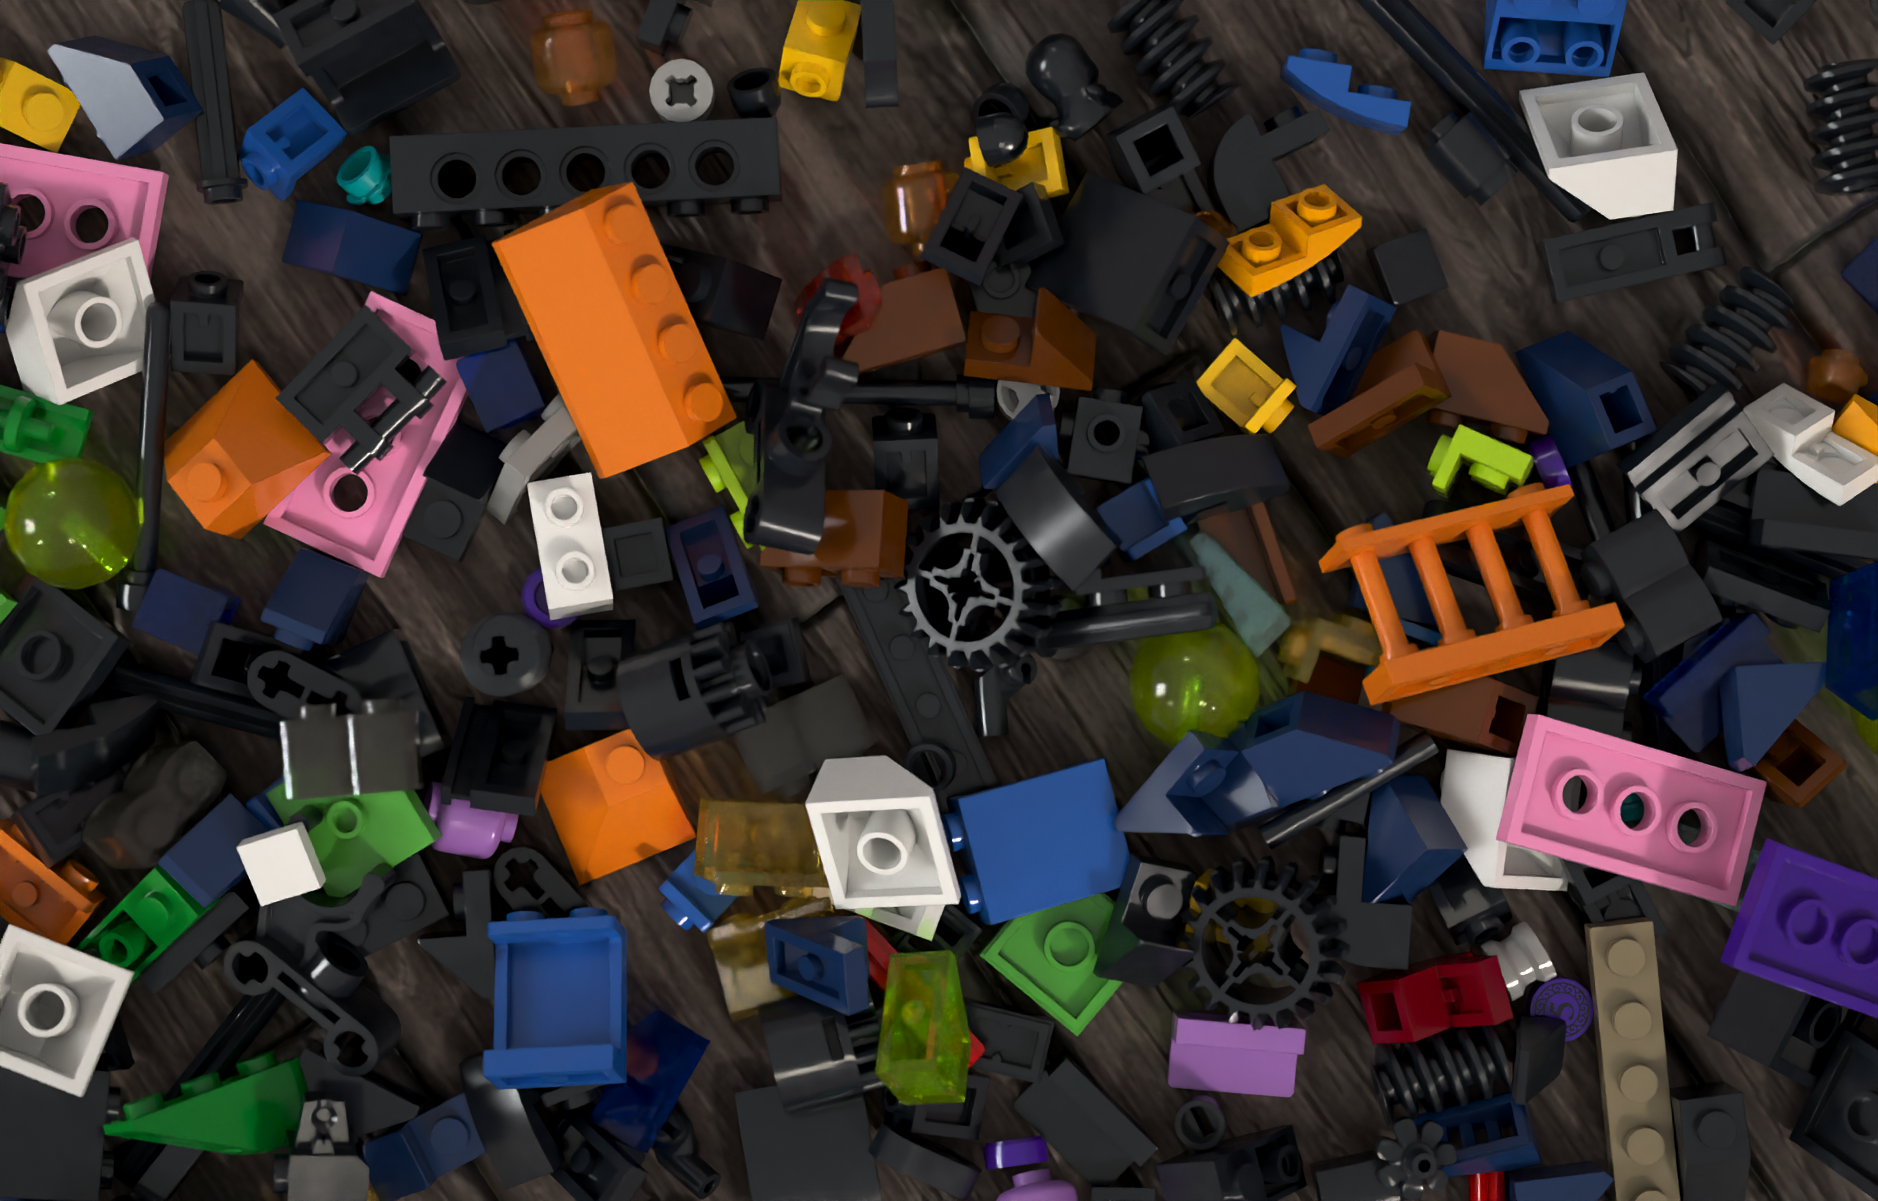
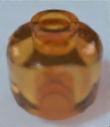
[529,8,618,106]
[880,160,960,256]

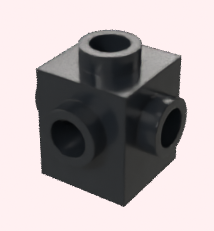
[1057,387,1150,485]

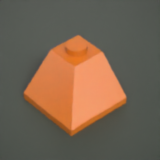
[164,359,332,540]
[541,729,698,886]

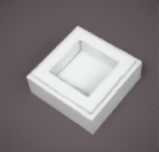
[237,821,326,906]

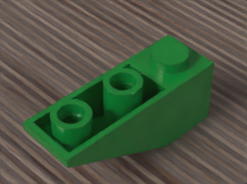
[75,865,239,989]
[103,1051,309,1156]

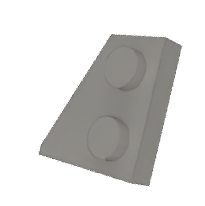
[487,393,581,525]

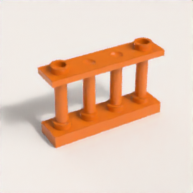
[1318,482,1625,706]

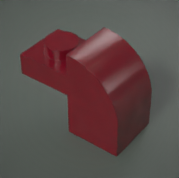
[1356,951,1513,1044]

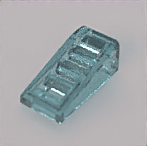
[1190,530,1292,658]

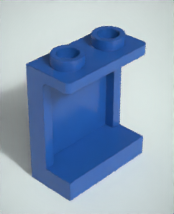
[942,758,1130,925]
[483,907,627,1090]

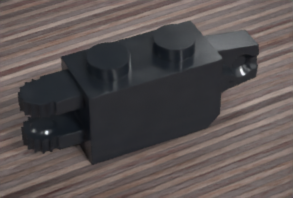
[272,1091,369,1201]

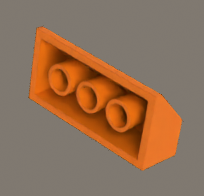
[492,181,737,478]

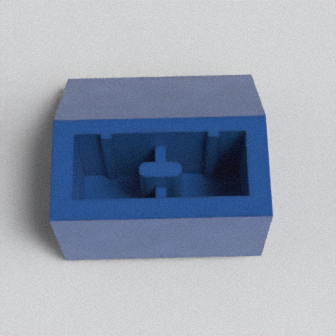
[1482,0,1627,77]

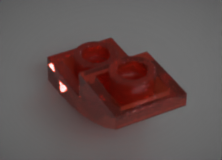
[794,253,882,356]

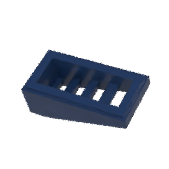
[1409,1092,1542,1177]

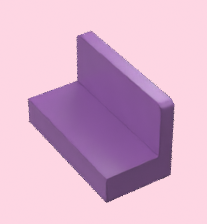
[1167,1010,1306,1097]

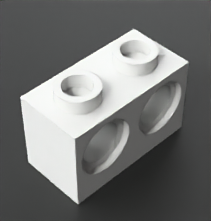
[527,472,613,620]

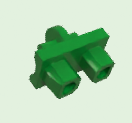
[0,384,94,472]

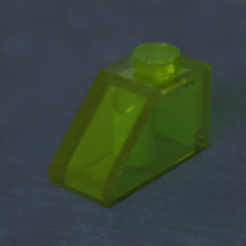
[875,950,971,1105]

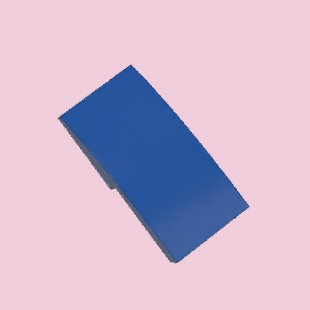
[1280,48,1411,136]

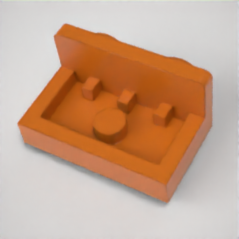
[0,818,108,947]

